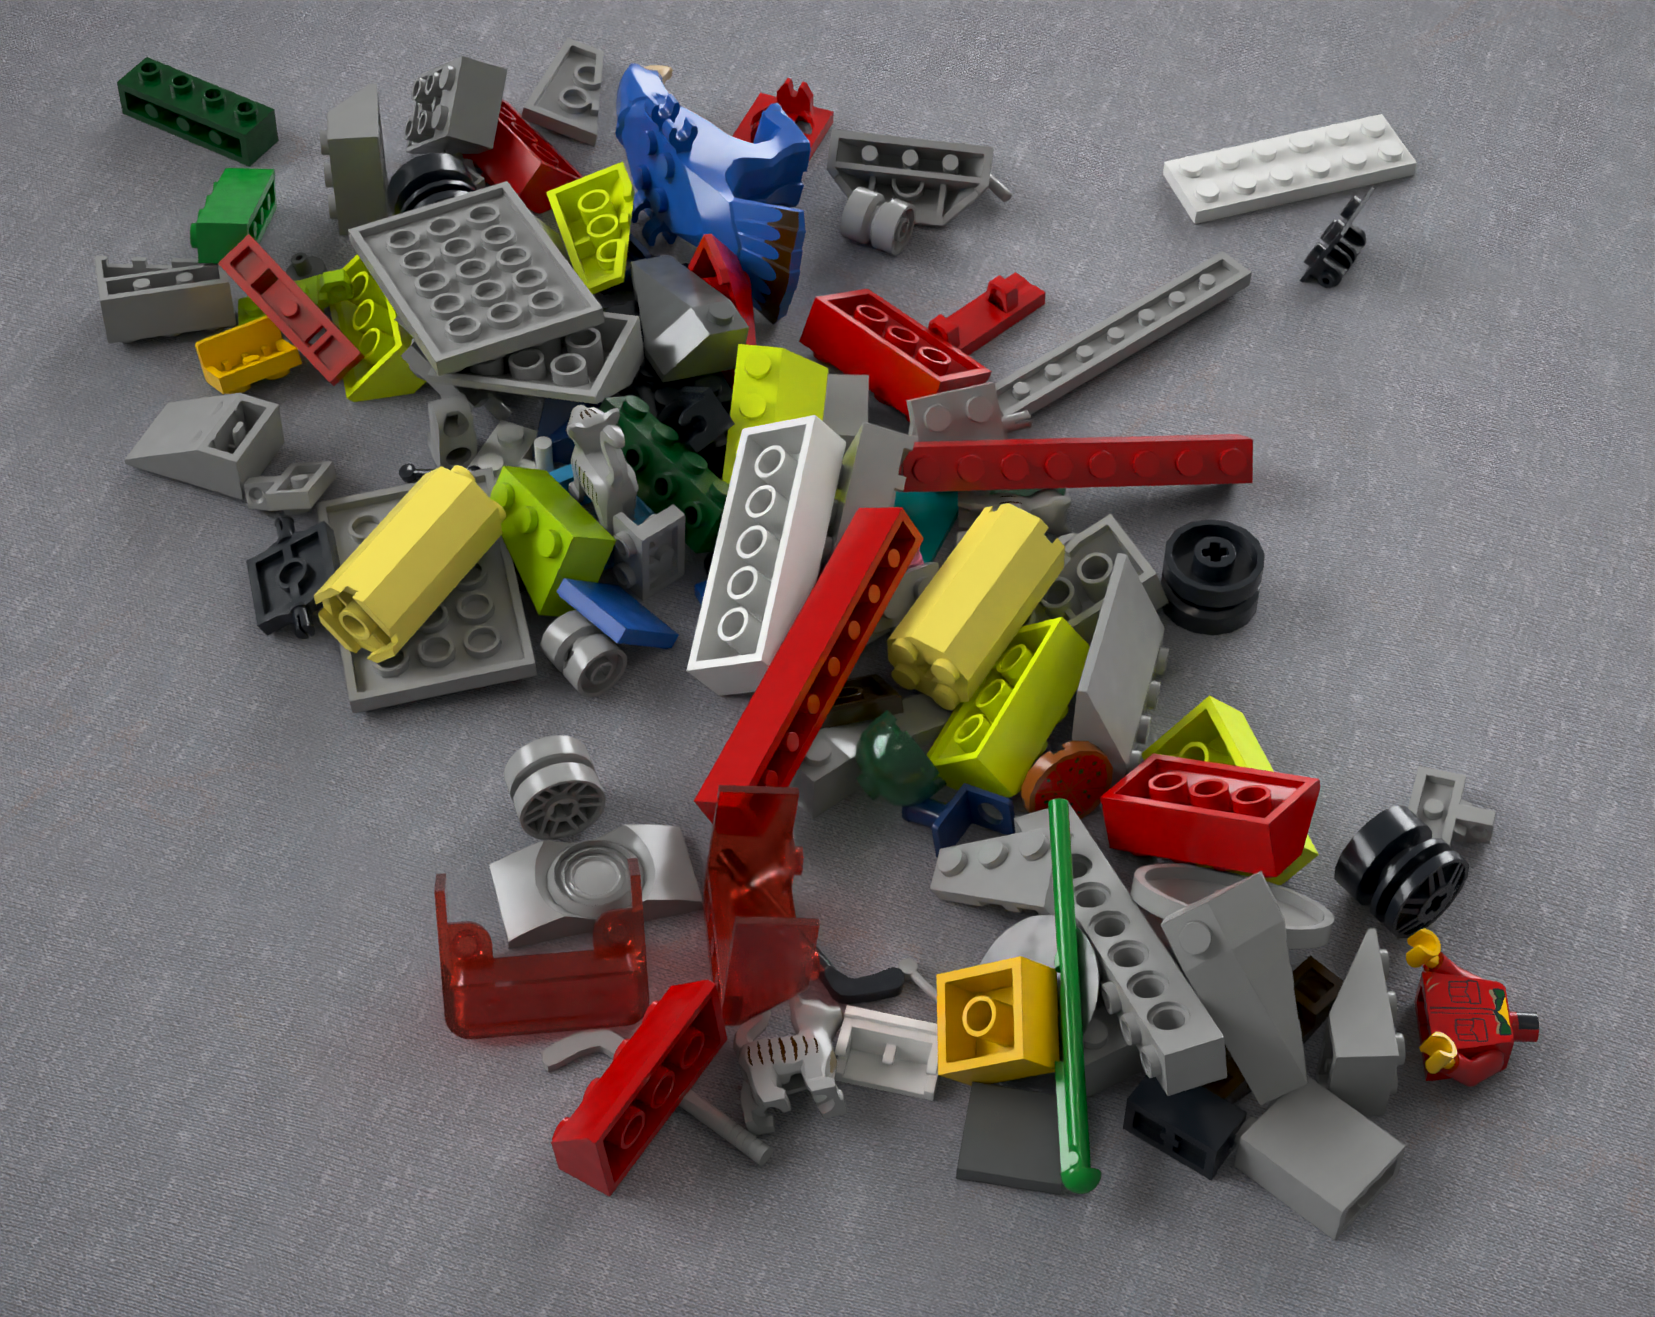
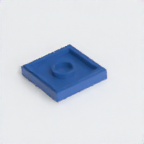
[557,578,679,649]

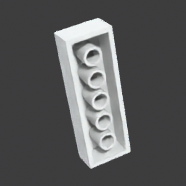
[686,415,846,696]

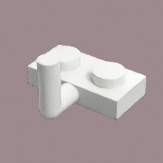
[467,420,554,483]

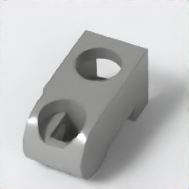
[427,393,478,469]

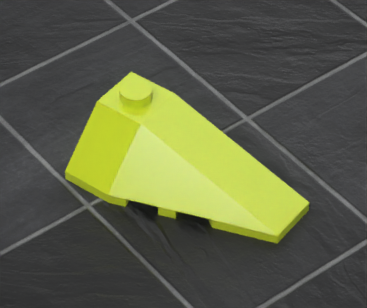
[546,161,635,294]

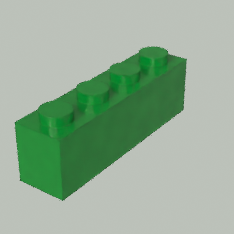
[190,168,277,264]

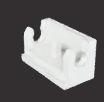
[835,1005,940,1101]

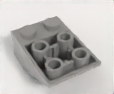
[404,56,508,154]
[125,393,284,500]
[1316,929,1405,1116]

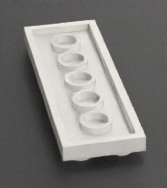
[1163,114,1417,224]

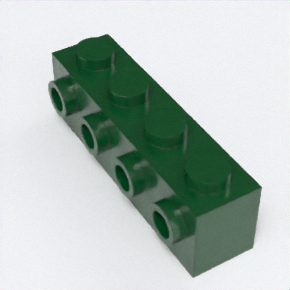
[117,57,279,167]
[599,395,729,554]

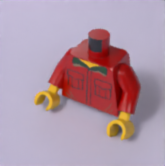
[1406,928,1539,1087]

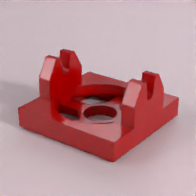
[732,78,834,161]

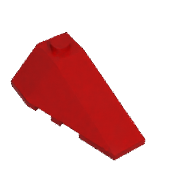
[688,234,756,390]

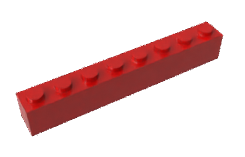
[898,434,1253,492]
[694,507,924,834]

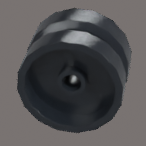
[1161,519,1265,636]

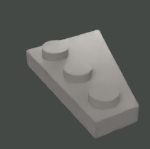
[522,38,604,147]
[930,827,1072,916]

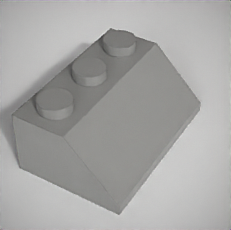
[320,84,389,235]

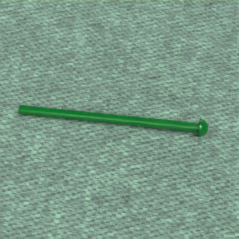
[1048,798,1102,1194]

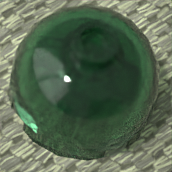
[855,710,947,807]

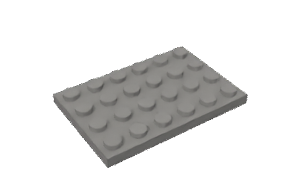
[348,181,605,376]
[316,467,538,714]

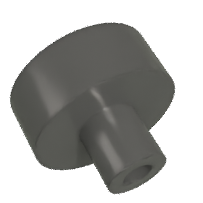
[286,252,328,281]

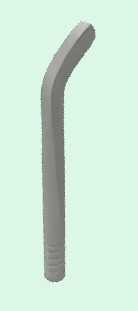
[541,1028,773,1166]

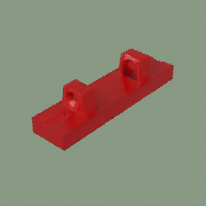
[218,234,365,386]
[928,272,1046,356]

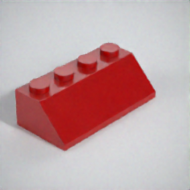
[462,99,583,214]
[799,288,992,422]
[1100,753,1321,878]
[551,979,728,1197]

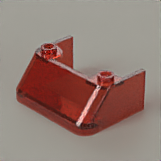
[703,785,820,1026]
[434,858,649,1039]

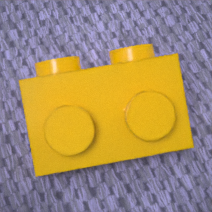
[195,315,302,394]

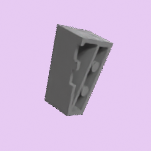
[819,422,915,577]

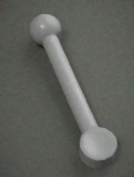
[898,958,937,1004]

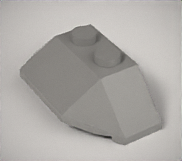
[827,129,994,228]

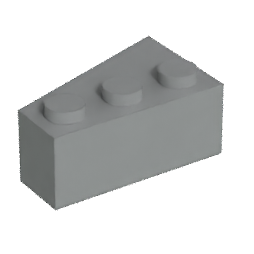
[94,256,236,344]

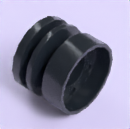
[387,153,477,216]
[1334,806,1469,939]

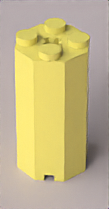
[314,465,506,663]
[887,503,1065,710]

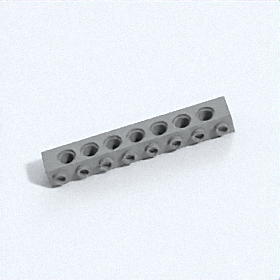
[1014,802,1227,1096]

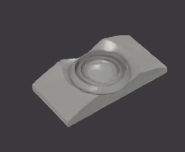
[489,824,703,949]

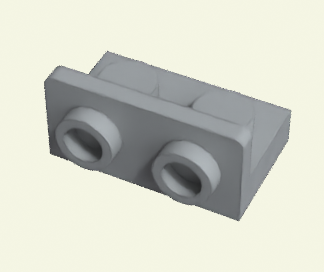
[612,504,685,601]

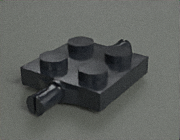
[246,515,341,639]

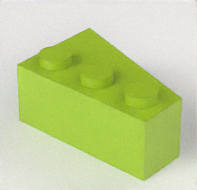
[490,466,616,617]

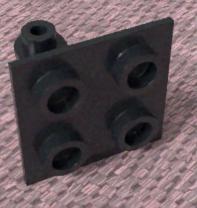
[1300,186,1376,288]

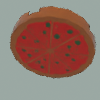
[1021,741,1113,820]

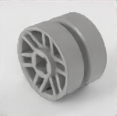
[504,735,606,840]

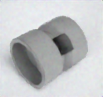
[840,187,916,255]
[540,610,627,698]

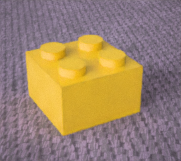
[936,956,1059,1086]

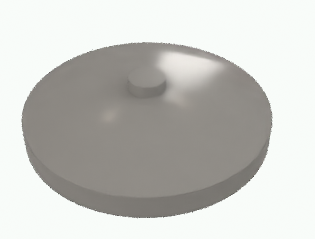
[1130,864,1335,950]

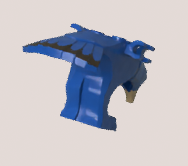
[615,63,811,325]

